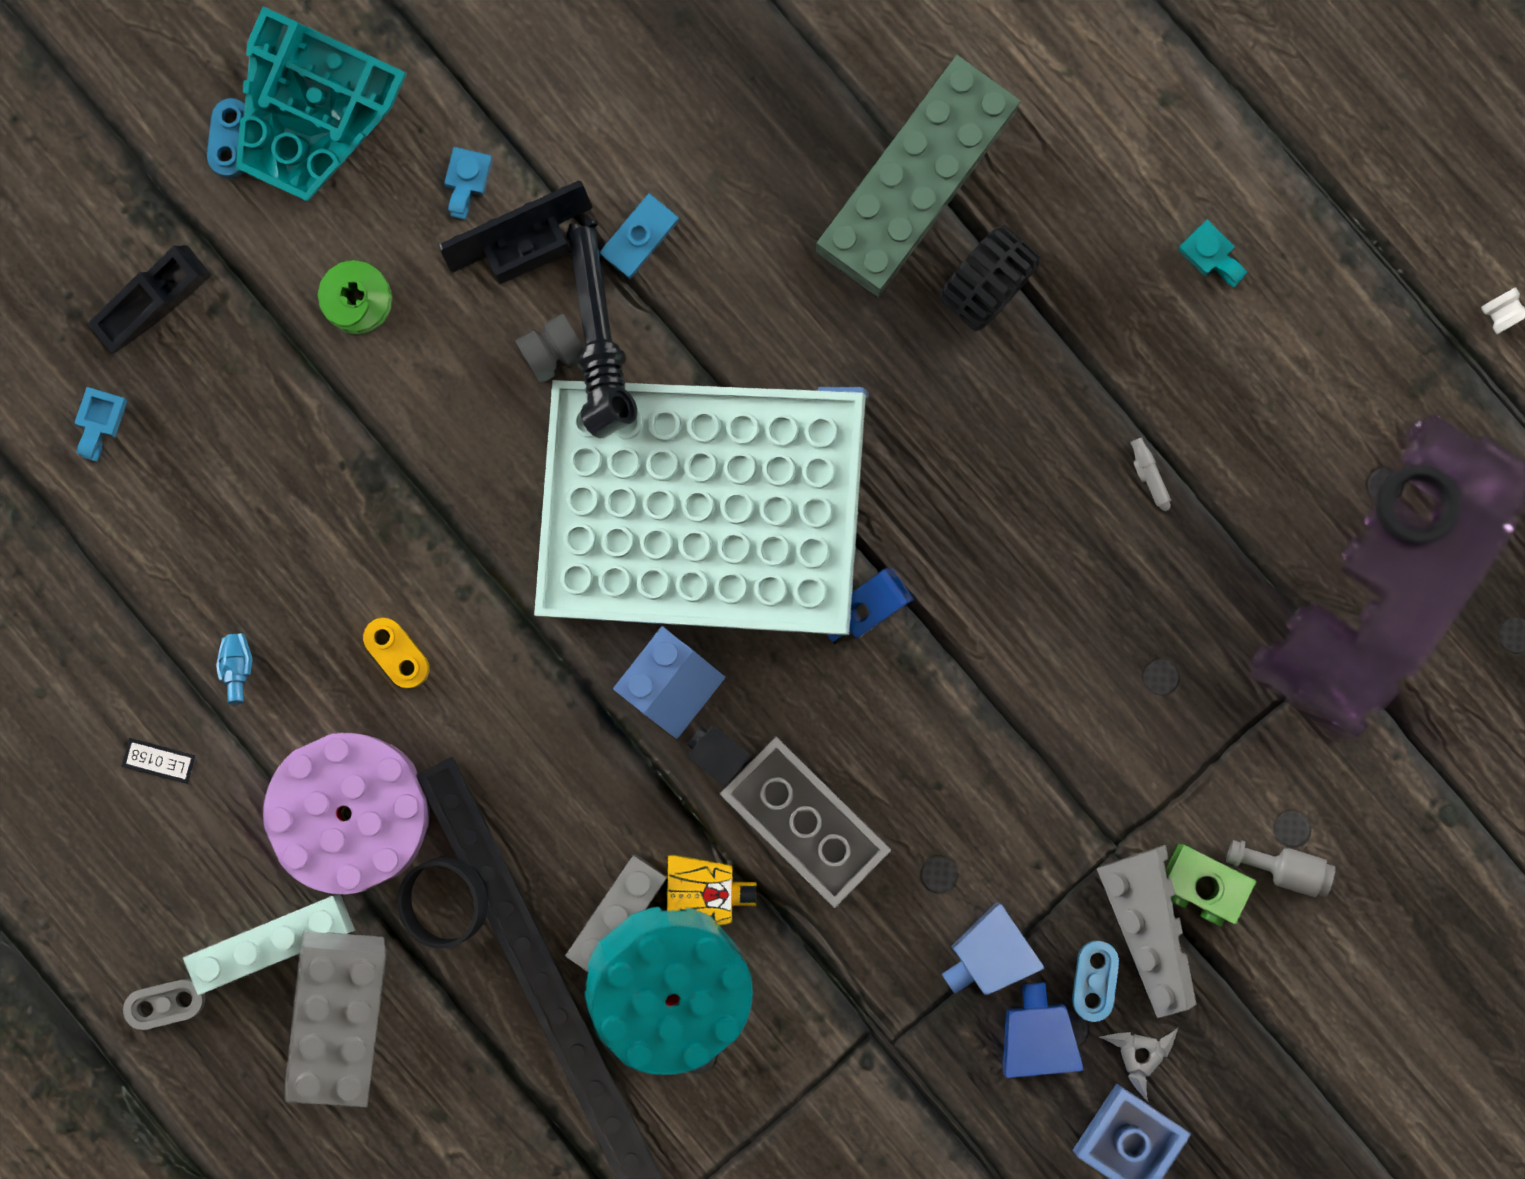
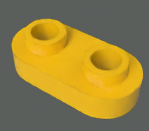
[363,618,429,689]

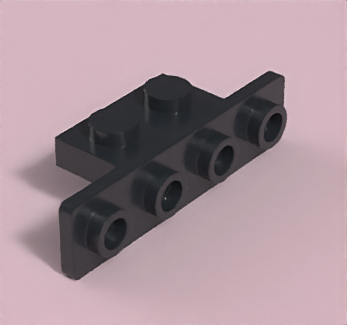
[438,180,593,285]

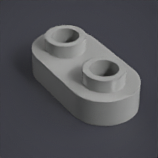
[123,979,205,1030]

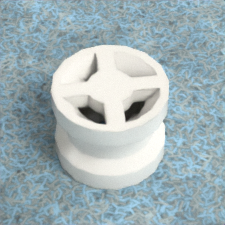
[1481,287,1525,334]

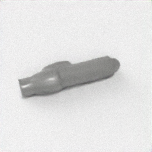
[1130,437,1172,511]

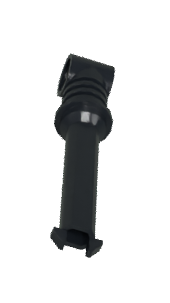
[566,214,637,438]

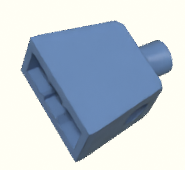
[942,902,1044,995]

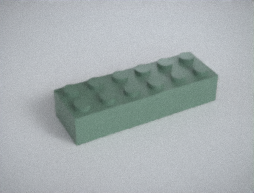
[816,55,1021,298]

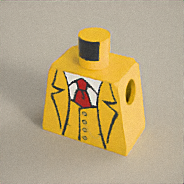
[667,855,756,925]

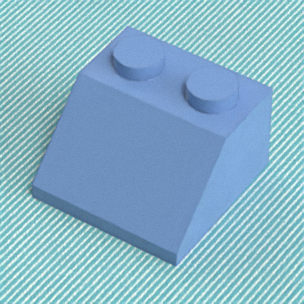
[613,626,726,739]

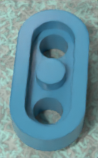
[207,98,245,179]
[1072,940,1119,1022]

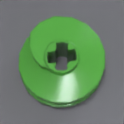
[318,260,392,335]

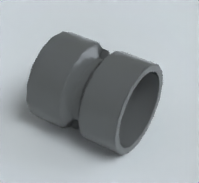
[515,313,583,385]

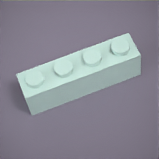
[183,894,355,995]

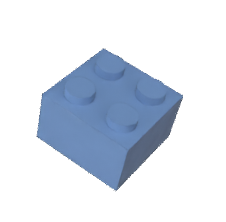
[1073,1083,1191,1179]

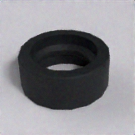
[1375,464,1462,546]

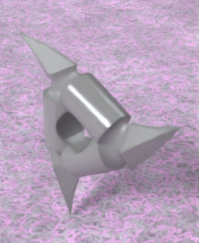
[1099,1027,1178,1101]

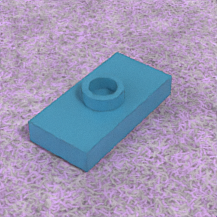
[599,193,679,280]

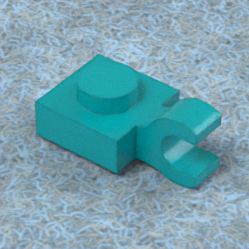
[1178,220,1247,288]

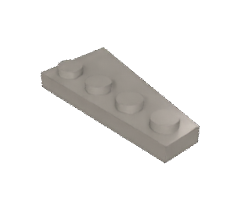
[1097,845,1196,1018]

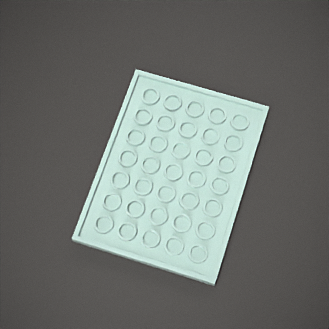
[534,380,866,635]

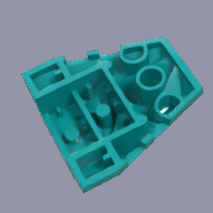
[236,6,407,201]

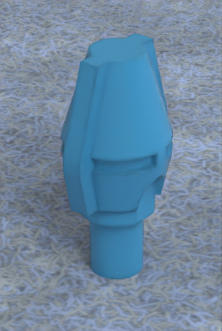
[216,633,252,705]

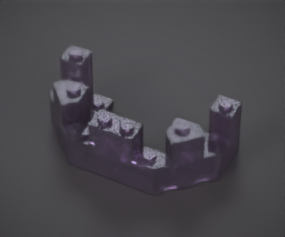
[1248,413,1525,739]

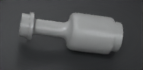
[1226,840,1335,898]

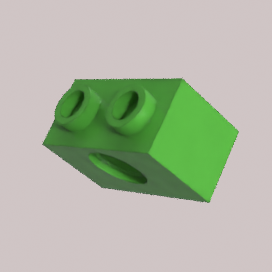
[1165,844,1257,927]

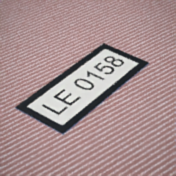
[122,738,196,784]

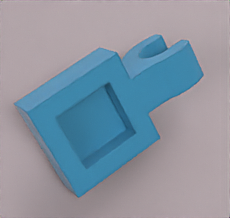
[444,147,493,220]
[74,387,128,462]

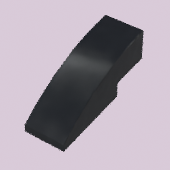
[87,245,212,353]

